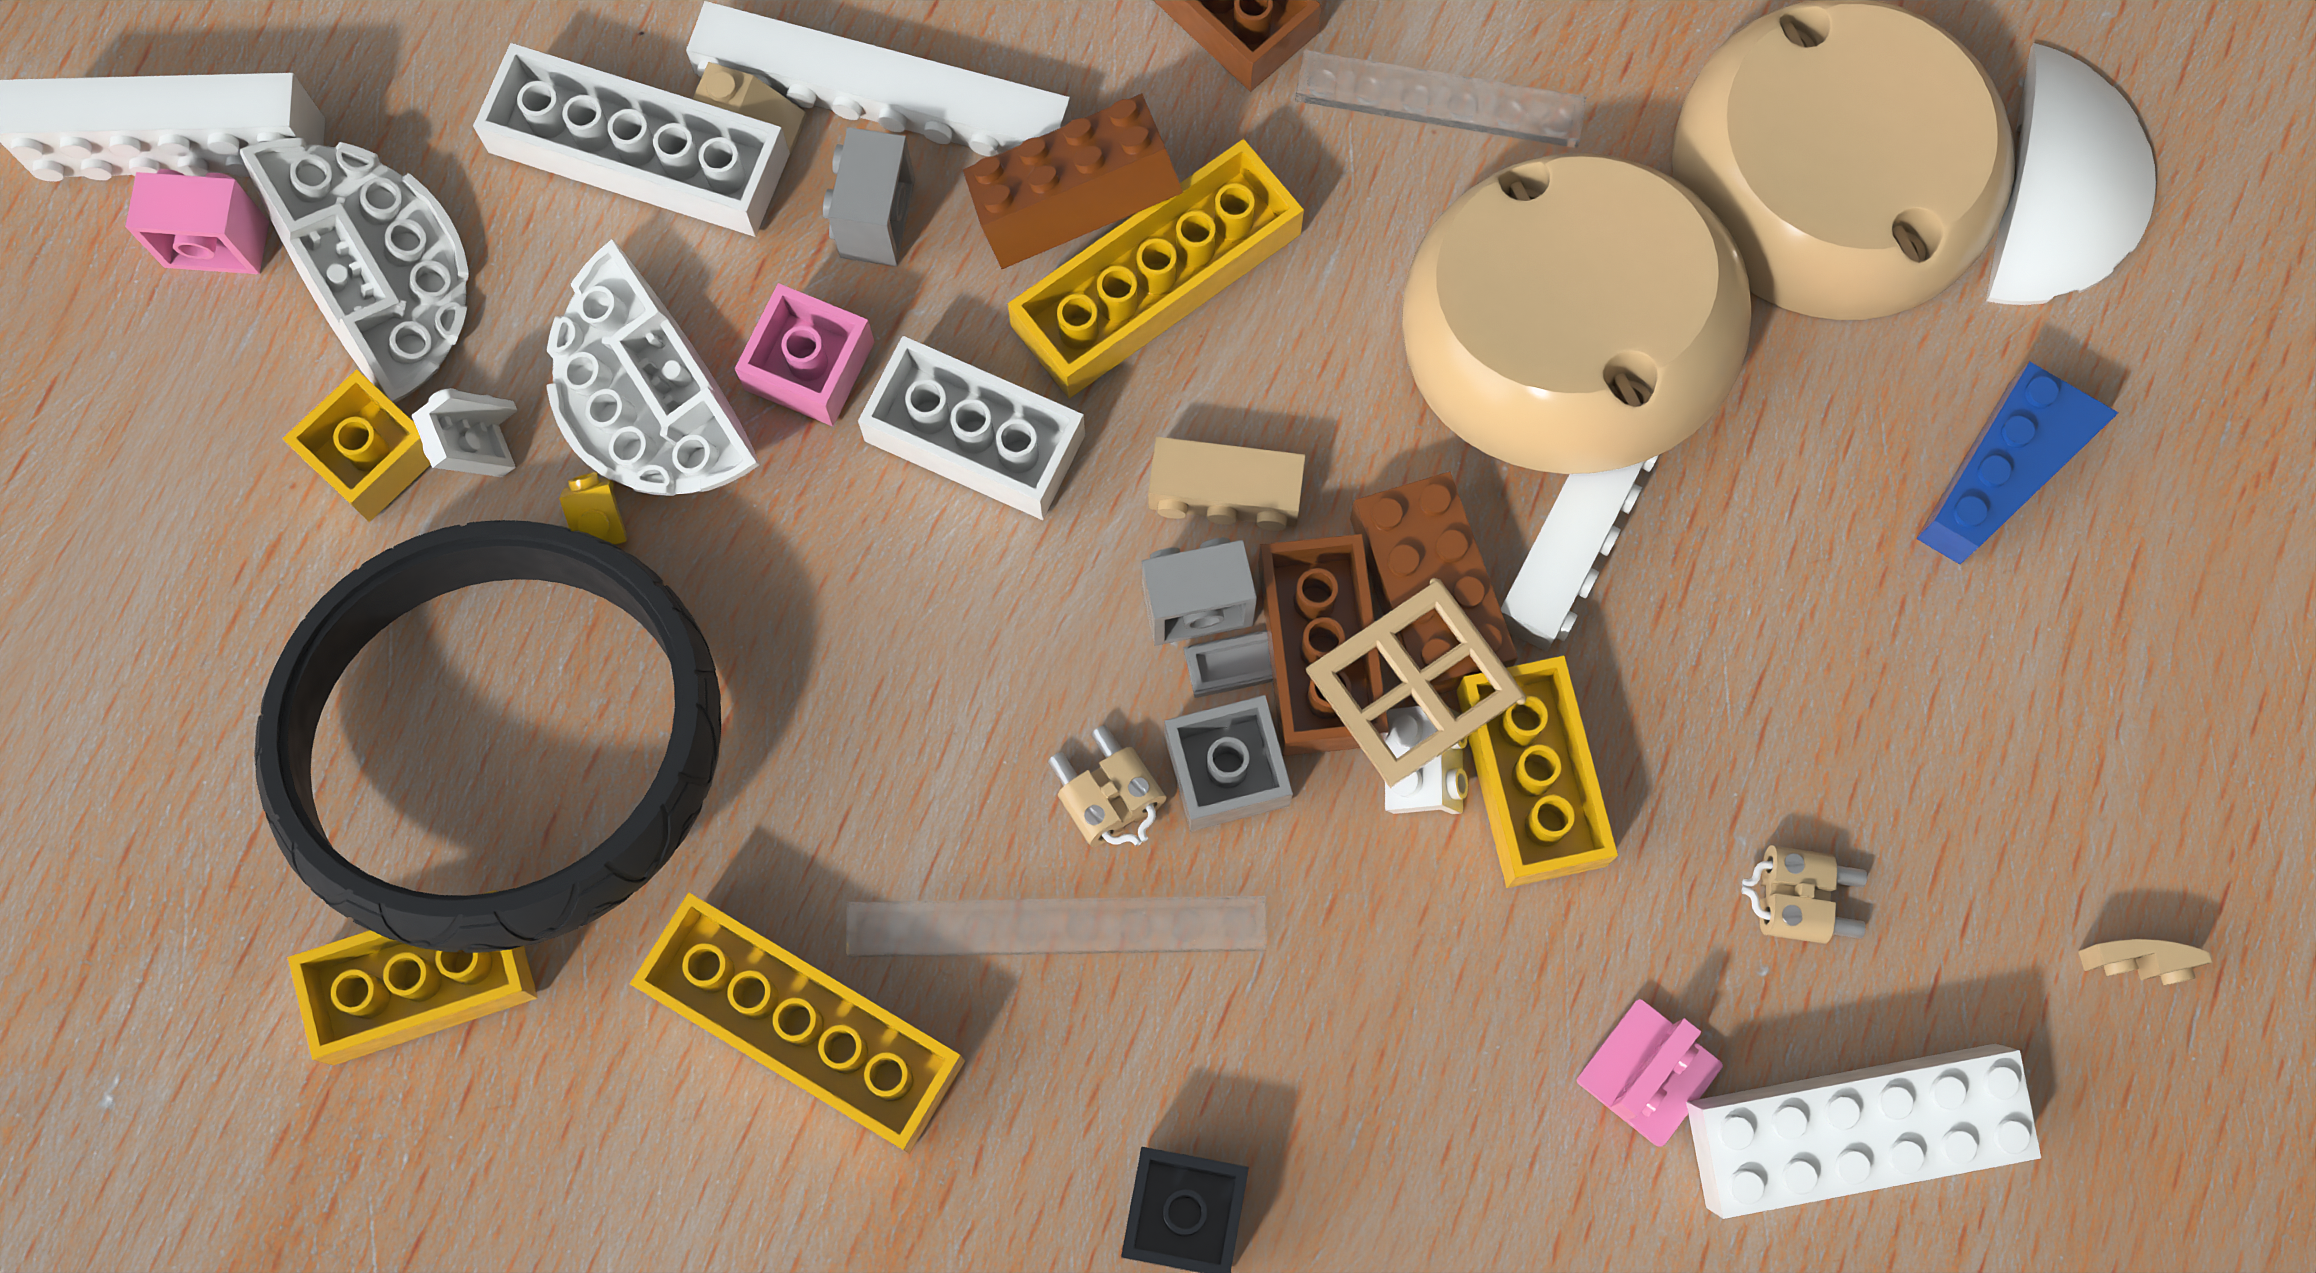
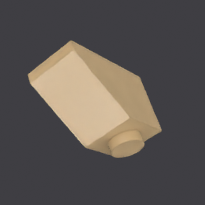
[693,62,807,157]

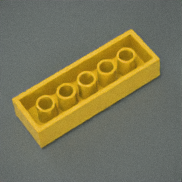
[1007,138,1304,399]
[630,892,965,1154]

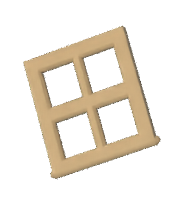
[1306,578,1526,789]

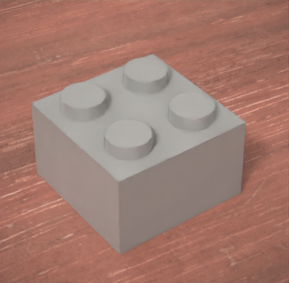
[823,127,915,267]
[1142,537,1257,646]
[1164,695,1293,832]

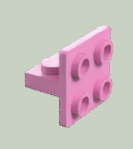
[1577,999,1723,1147]

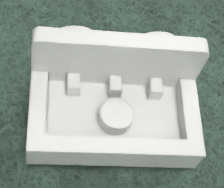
[412,388,517,477]
[1385,706,1468,814]

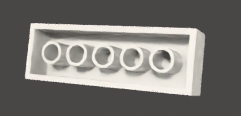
[473,43,790,237]
[0,73,325,181]
[1686,1044,2041,1219]

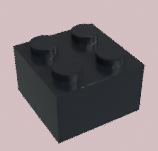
[1121,1146,1249,1273]

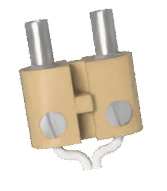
[1048,725,1166,847]
[1742,845,1867,944]

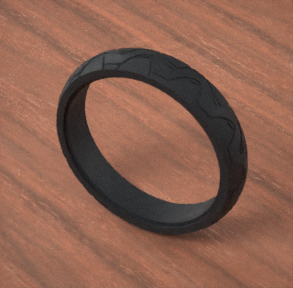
[254,520,721,953]

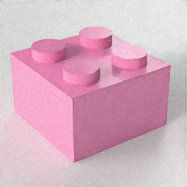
[125,169,269,274]
[735,283,875,426]

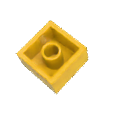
[282,369,431,522]

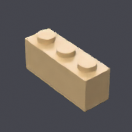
[1148,437,1305,531]

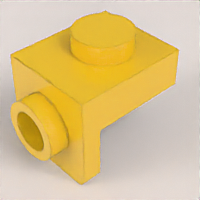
[559,472,628,545]

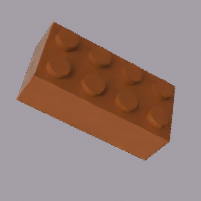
[1153,0,1322,92]
[963,93,1183,269]
[1350,471,1518,702]
[1258,534,1389,757]

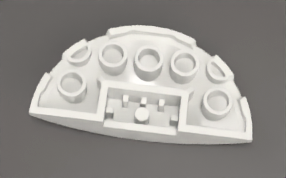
[1986,43,2156,305]
[240,138,468,403]
[547,239,760,496]

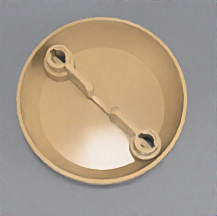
[1672,0,2015,320]
[1402,153,1751,474]

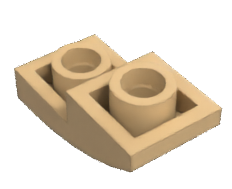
[2078,939,2212,986]

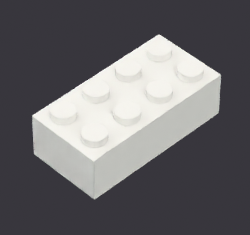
[858,336,1085,520]

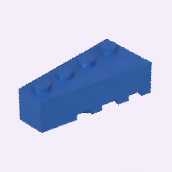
[1916,362,2119,565]

